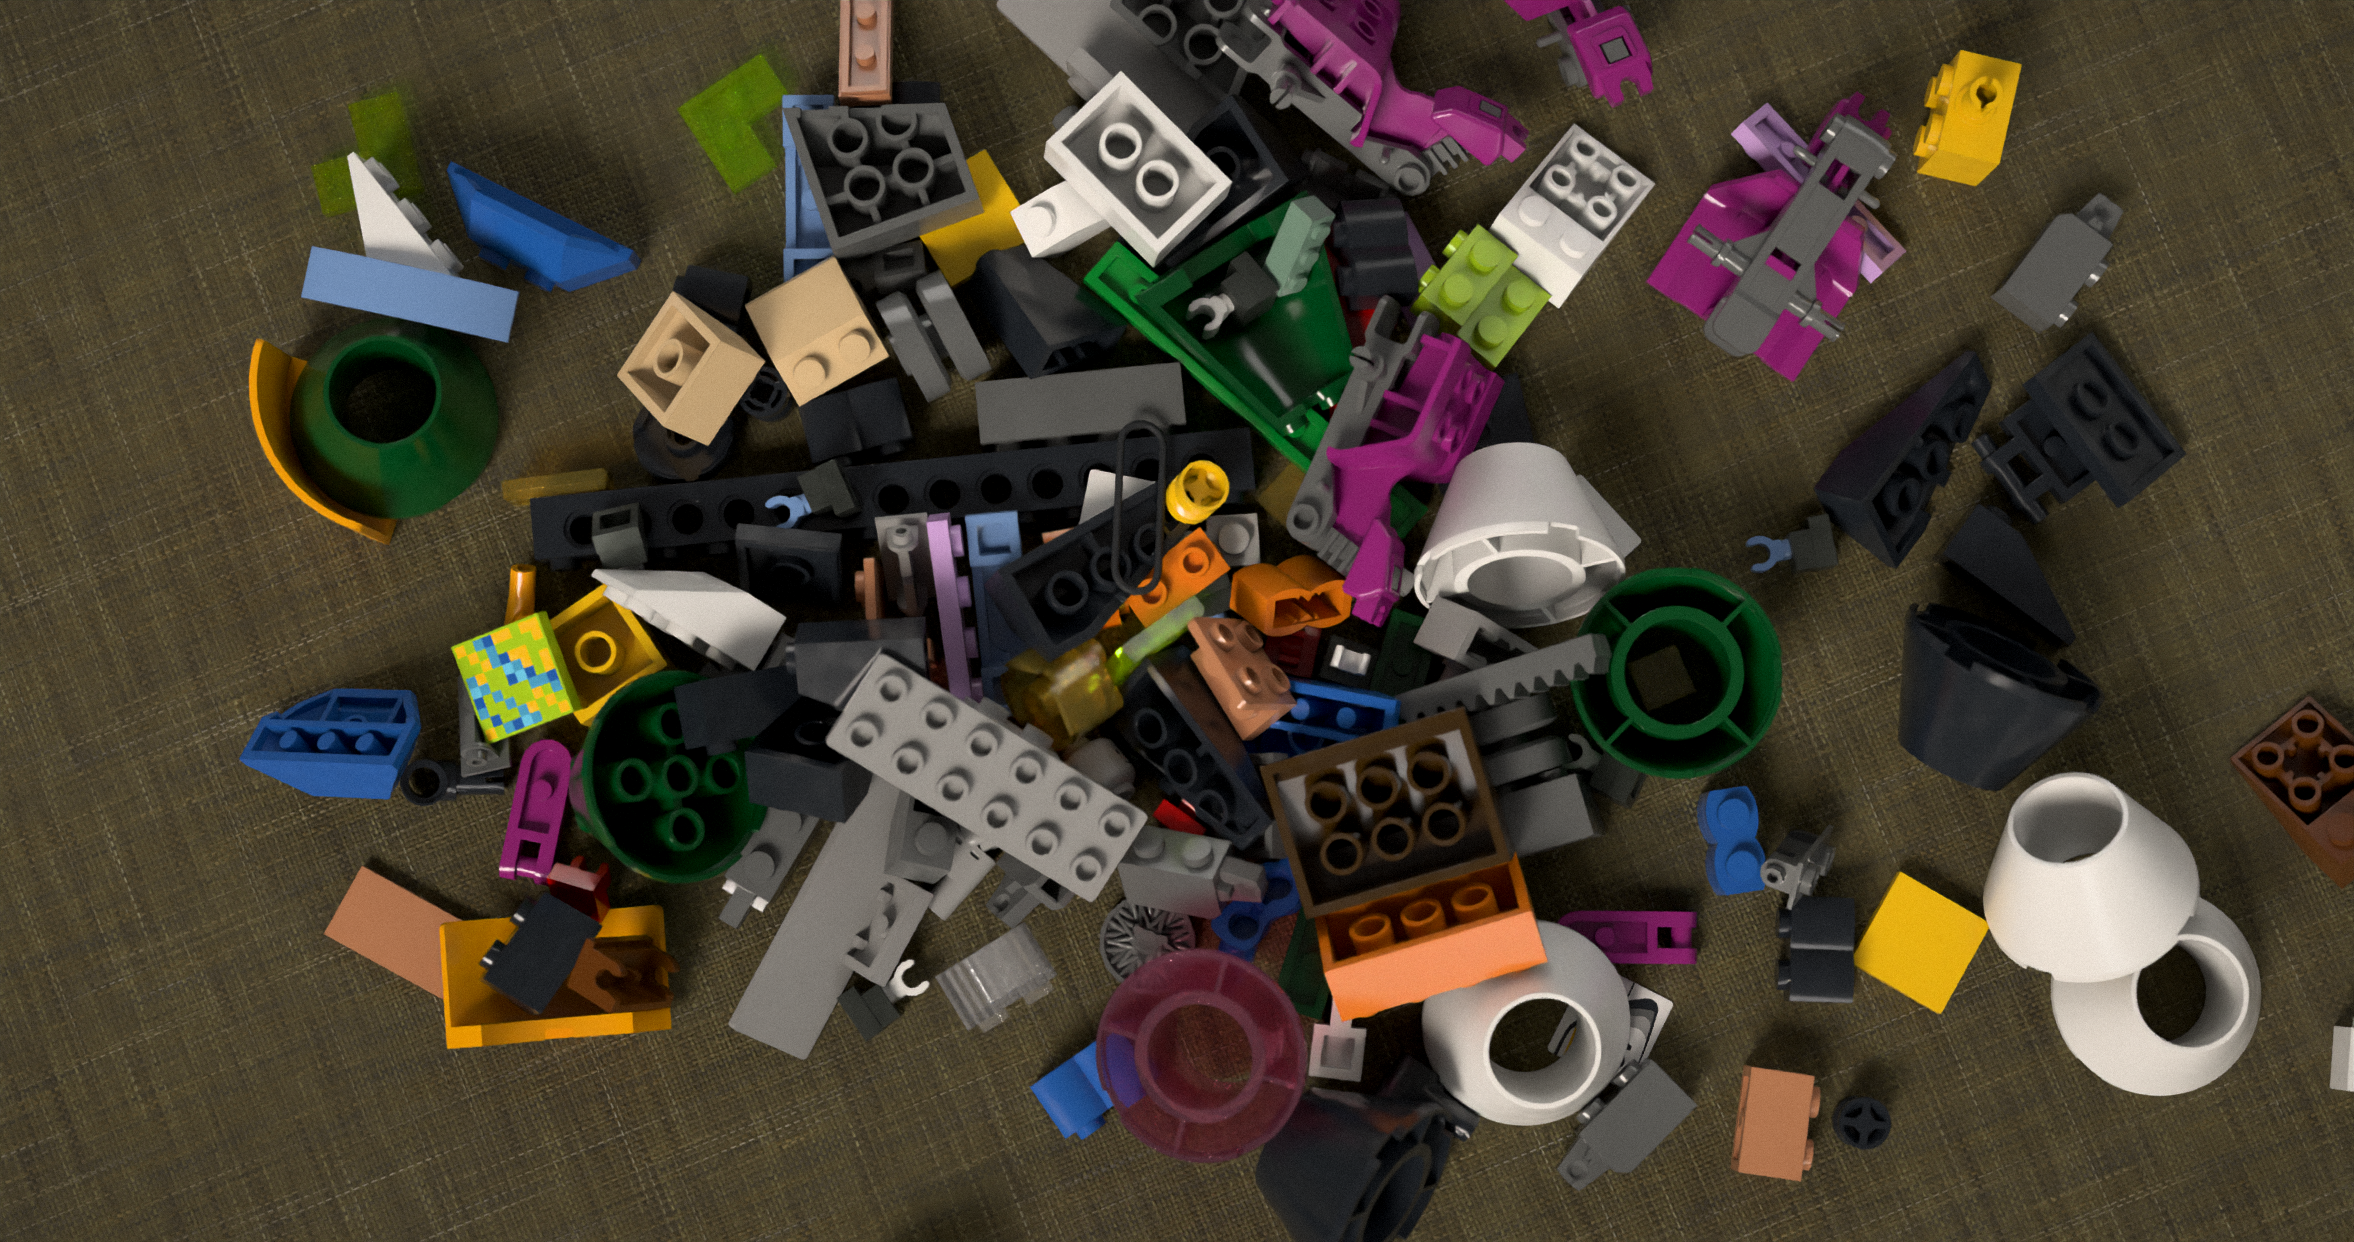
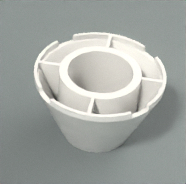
[1414,442,1626,629]
[1983,772,2200,983]
[2051,897,2261,1096]
[1421,920,1630,1126]

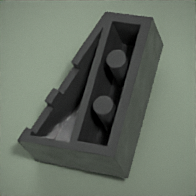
[1495,767,1607,859]

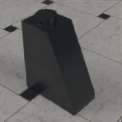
[965,245,1128,380]
[786,617,931,709]

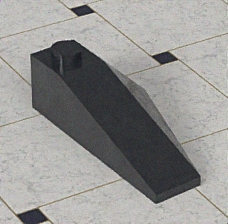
[1117,94,1311,276]
[1813,350,1992,569]
[984,475,1192,663]
[1092,644,1276,851]

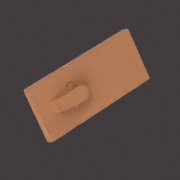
[324,866,464,1000]

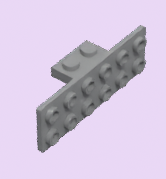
[997,0,1256,135]
[826,653,1148,902]
[729,773,934,1060]

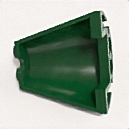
[1134,190,1355,437]

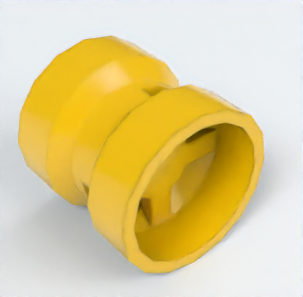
[1165,460,1229,524]

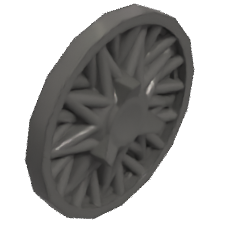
[1099,899,1196,991]

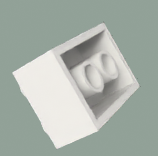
[1044,71,1232,268]

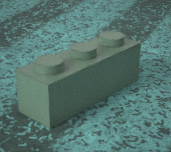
[1262,195,1335,297]

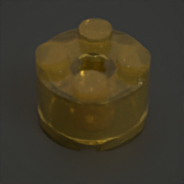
[1000,638,1123,751]

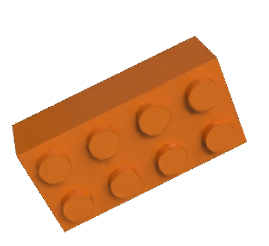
[1315,852,1548,1022]

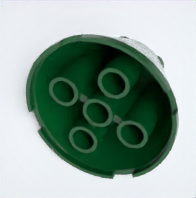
[569,671,768,883]

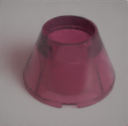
[1096,949,1308,1163]

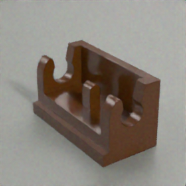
[566,935,680,1013]

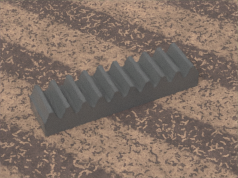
[1394,634,1612,723]

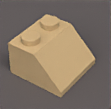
[745,255,889,407]
[617,291,765,446]

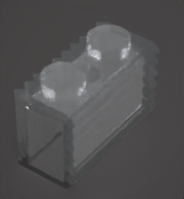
[935,922,1059,1033]

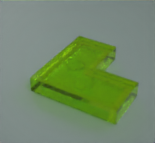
[677,53,789,195]
[311,91,425,217]
[1085,595,1205,699]

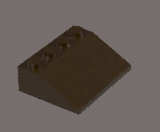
[1259,706,1515,919]

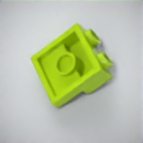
[1409,224,1552,371]

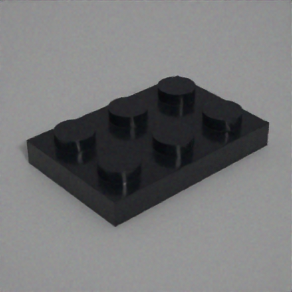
[2022,332,2187,508]

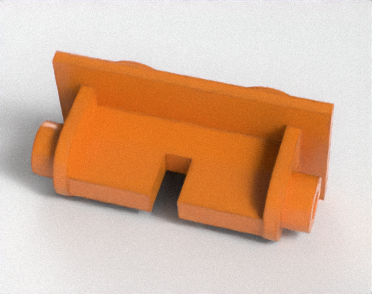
[1126,527,1231,630]

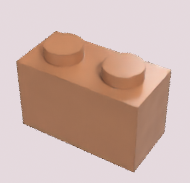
[1730,1065,1820,1181]

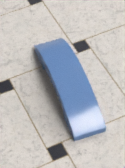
[782,95,838,282]
[301,246,520,343]
[965,510,1038,717]

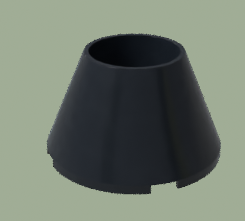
[1898,602,2105,791]
[1255,1088,1453,1242]

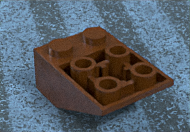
[2230,695,2354,889]

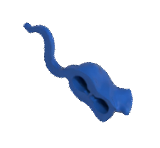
[1211,858,1303,971]

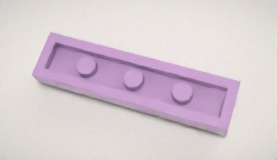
[1731,103,1906,283]
[926,512,984,703]

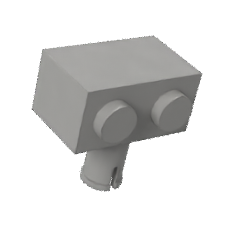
[1413,596,1539,682]

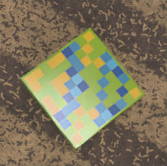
[451,611,582,744]

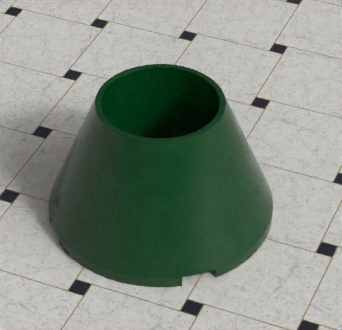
[289,318,499,520]
[1570,567,1783,779]

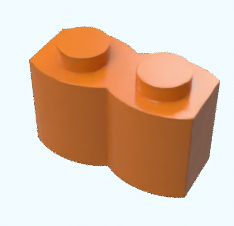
[1230,555,1352,636]

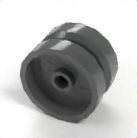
[875,270,992,403]
[1469,692,1573,787]

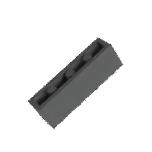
[975,362,1186,452]

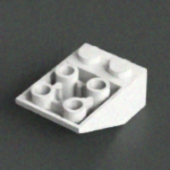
[1488,123,1655,308]
[347,152,464,278]
[591,569,787,671]

